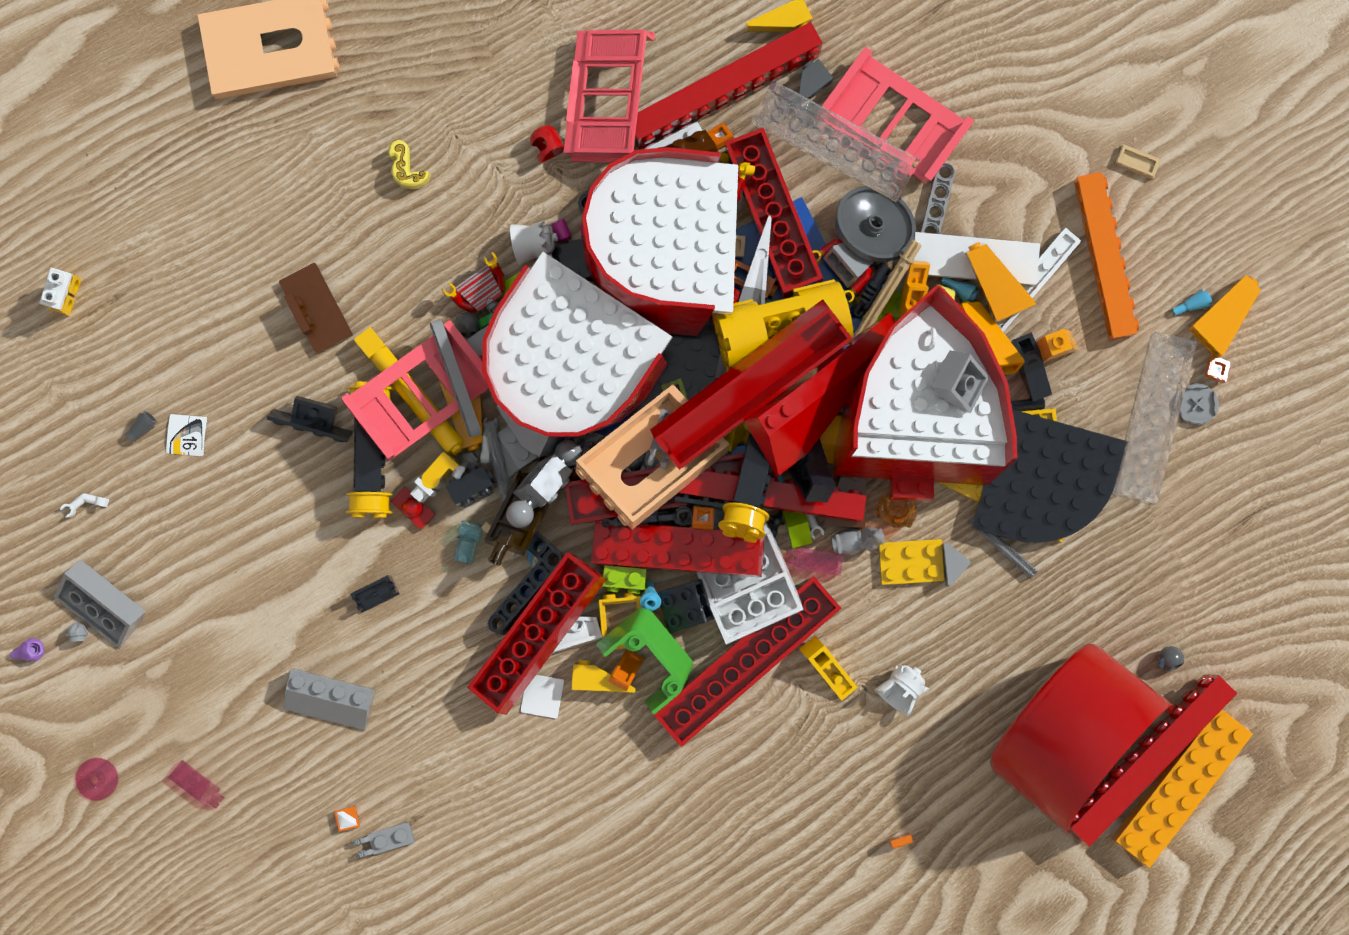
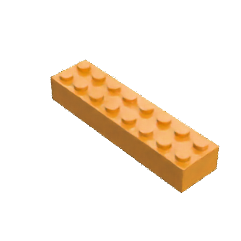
[1111,709,1253,868]

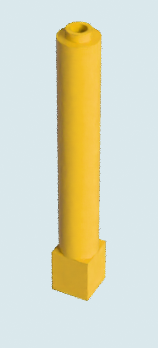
[354,326,464,455]

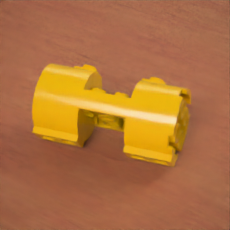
[712,279,854,371]

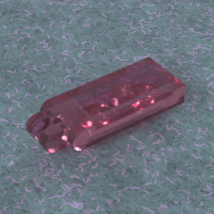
[785,547,844,576]
[168,760,224,808]

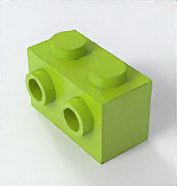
[603,565,647,594]

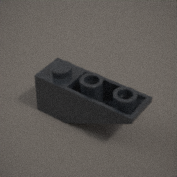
[1011,332,1052,402]

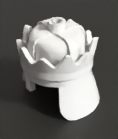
[510,220,558,266]
[874,665,929,717]

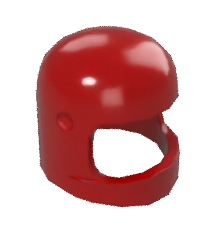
[530,125,564,164]

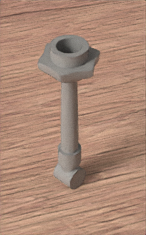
[452,452,479,479]

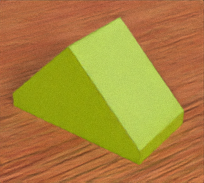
[782,511,813,549]

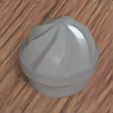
[66,622,88,642]

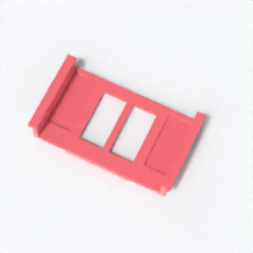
[564,29,655,163]
[822,47,975,184]
[341,320,489,461]

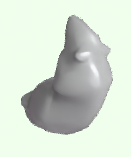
[832,527,884,555]

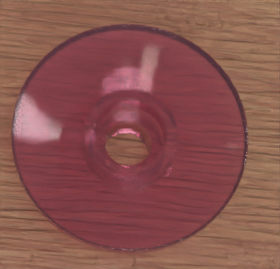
[76,758,118,800]

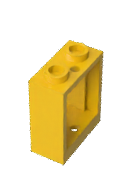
[599,593,645,649]

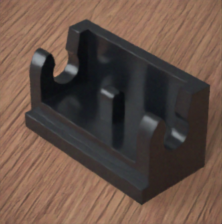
[350,575,400,613]

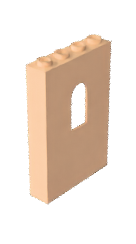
[198,0,340,100]
[575,384,729,529]

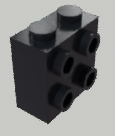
[445,465,497,509]
[658,579,715,633]

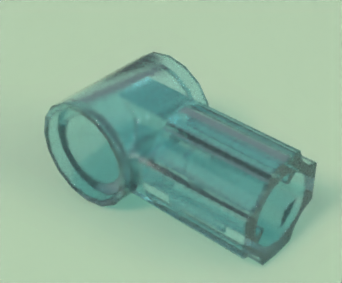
[453,520,483,564]

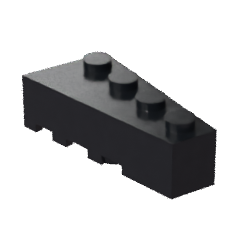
[788,438,836,503]

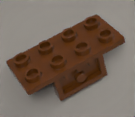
[279,263,353,354]

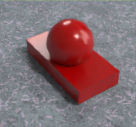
[390,486,436,530]

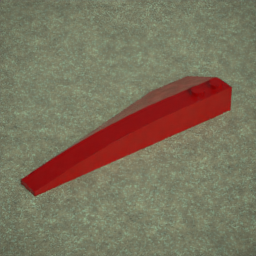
[744,313,895,476]

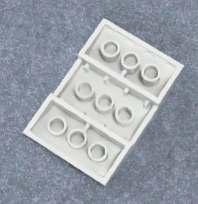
[687,521,804,645]

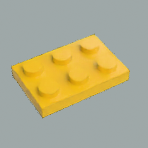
[879,539,945,585]

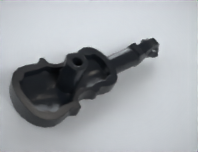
[602,509,677,528]

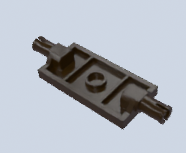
[484,456,550,566]

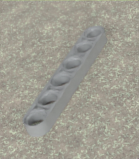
[920,163,955,278]
[430,319,481,438]

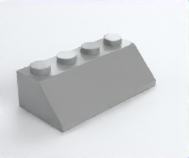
[54,560,146,649]
[284,668,376,730]

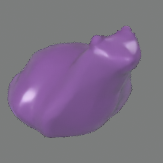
[10,638,45,661]

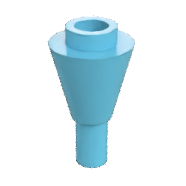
[941,277,979,302]
[1172,289,1212,316]
[640,580,661,611]

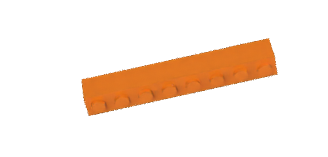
[1074,172,1139,341]

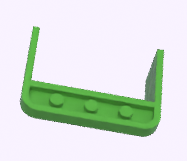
[596,607,693,715]

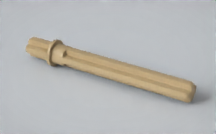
[854,240,922,338]

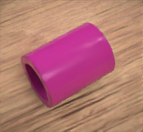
[552,219,572,242]

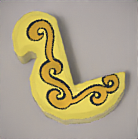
[388,140,431,190]

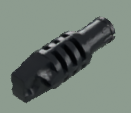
[850,263,892,318]

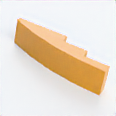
[899,261,930,318]

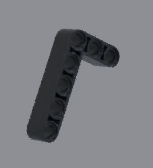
[488,530,564,635]

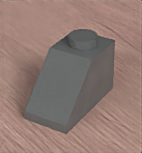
[797,59,834,108]

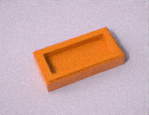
[608,649,644,691]

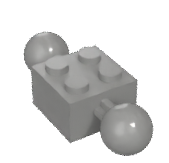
[506,440,582,528]

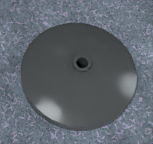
[835,186,916,262]

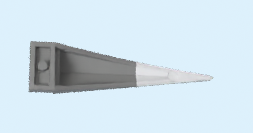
[715,215,771,379]

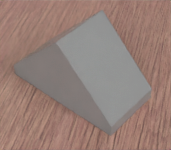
[942,543,971,586]

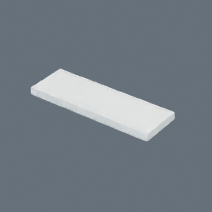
[913,232,1040,286]

